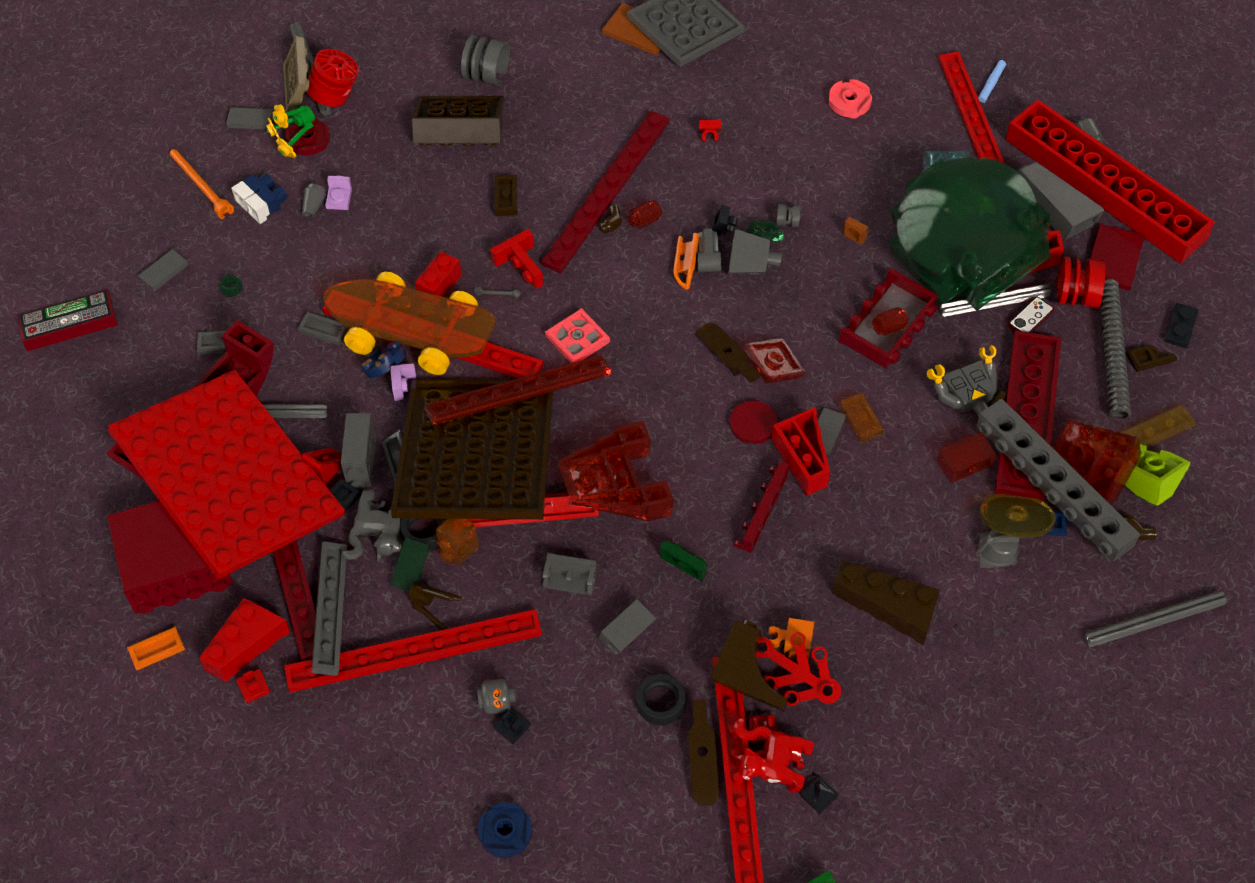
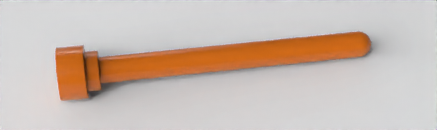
[170,149,234,219]

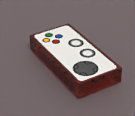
[1007,296,1055,333]

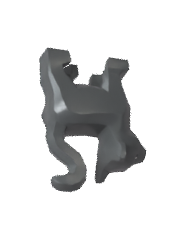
[342,490,401,561]

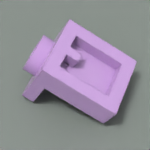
[325,176,352,210]
[390,363,416,401]

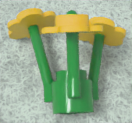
[266,104,315,158]

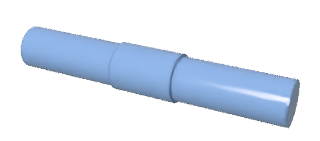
[978,60,1006,103]

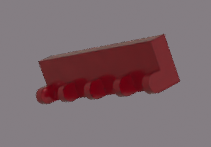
[733,461,789,553]

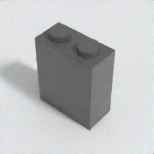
[341,413,376,490]

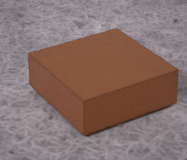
[843,217,868,244]

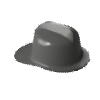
[977,528,1020,568]

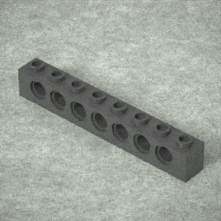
[977,399,1140,562]

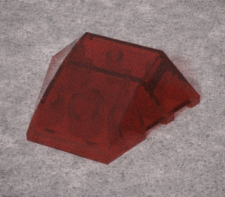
[1053,419,1140,516]

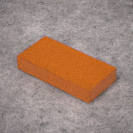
[127,627,185,670]

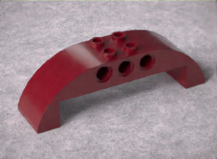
[106,320,274,481]

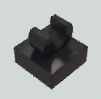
[712,204,738,235]
[494,708,531,745]

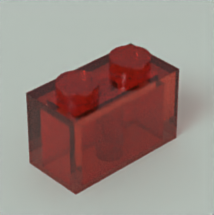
[937,432,996,483]

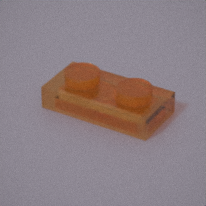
[840,393,884,443]

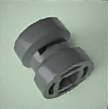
[776,204,801,228]

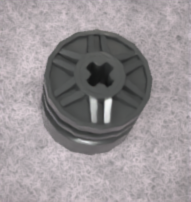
[461,35,510,86]

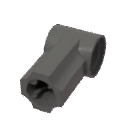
[697,229,721,272]

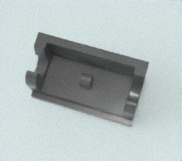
[543,553,597,596]
[598,599,656,655]

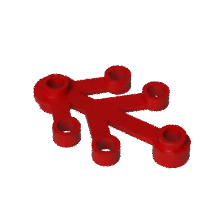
[757,632,841,706]

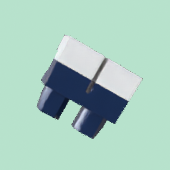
[231,173,287,224]

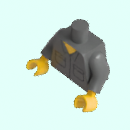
[927,345,997,418]

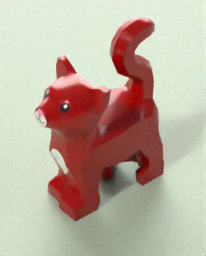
[734,717,814,793]

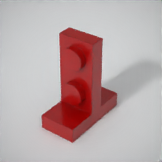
[490,229,543,289]

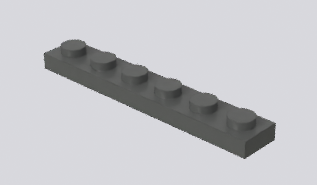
[311,541,347,676]

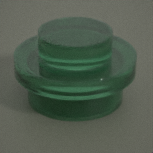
[220,275,243,297]

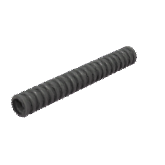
[1100,279,1131,420]

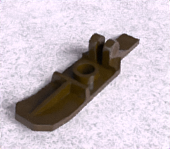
[695,323,760,383]
[688,699,719,806]

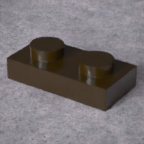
[494,175,517,216]

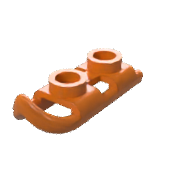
[673,233,699,290]

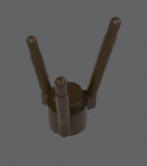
[408,582,462,630]

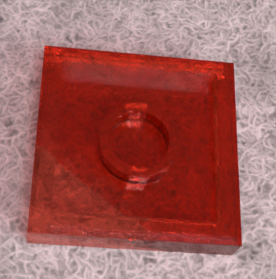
[743,338,806,384]

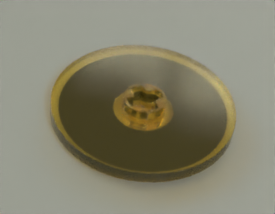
[980,494,1056,538]

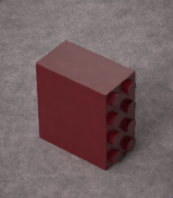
[107,501,233,614]

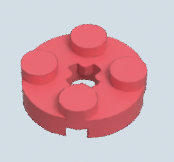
[829,80,872,119]

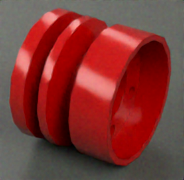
[307,49,359,107]
[1055,256,1105,308]

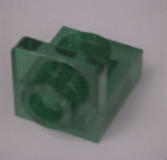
[747,220,784,242]

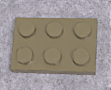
[283,36,309,112]

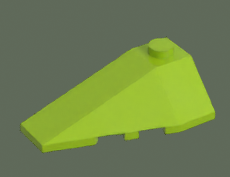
[1079,432,1190,506]

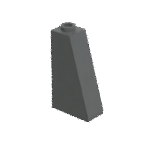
[1013,162,1104,240]

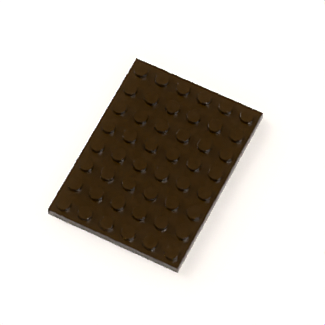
[391,380,554,520]

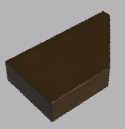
[1127,345,1177,372]

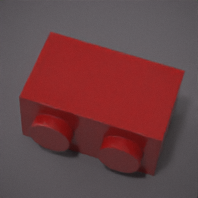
[415,251,462,307]

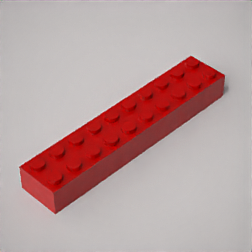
[1006,99,1215,264]

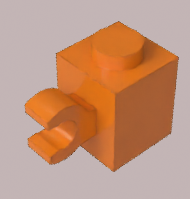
[769,618,814,661]

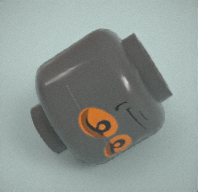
[477,679,515,715]

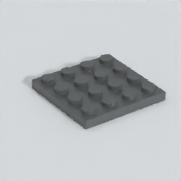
[627,0,745,67]

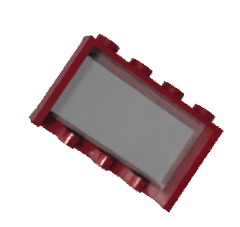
[838,268,938,369]

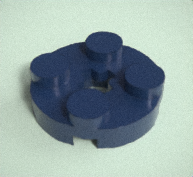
[360,340,407,378]
[478,802,532,858]

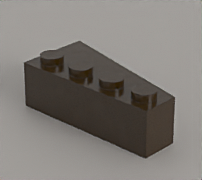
[833,560,940,645]

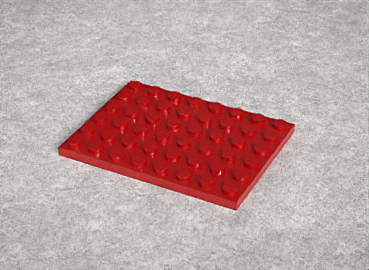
[108,370,345,580]

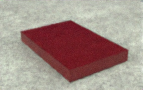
[1090,224,1144,291]

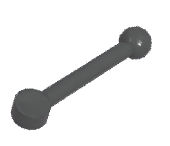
[474,287,521,298]

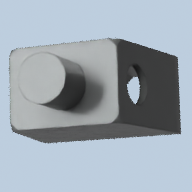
[728,229,782,275]

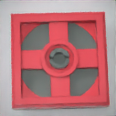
[545,308,610,366]

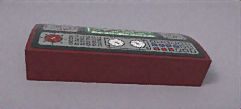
[18,289,118,351]

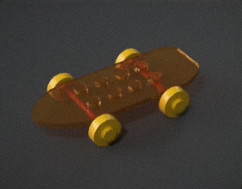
[324,271,496,375]

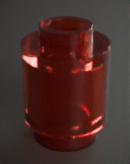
[628,200,662,230]
[872,307,909,336]

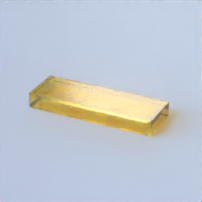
[1122,405,1196,448]

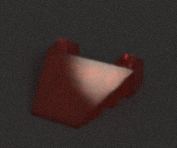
[557,421,674,521]

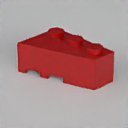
[772,407,830,496]

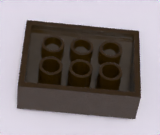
[412,96,504,146]

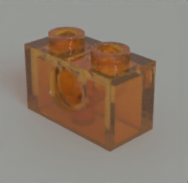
[436,519,479,567]

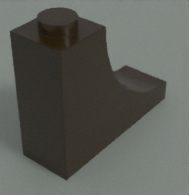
[710,619,788,712]

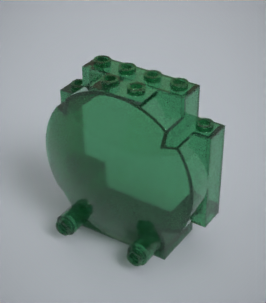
[889,157,1051,311]

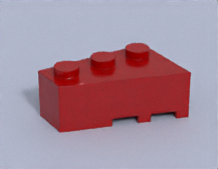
[199,598,290,682]

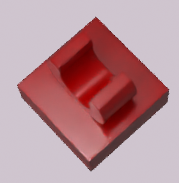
[699,120,721,142]
[236,669,271,704]
[748,714,776,744]

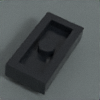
[1164,303,1199,348]

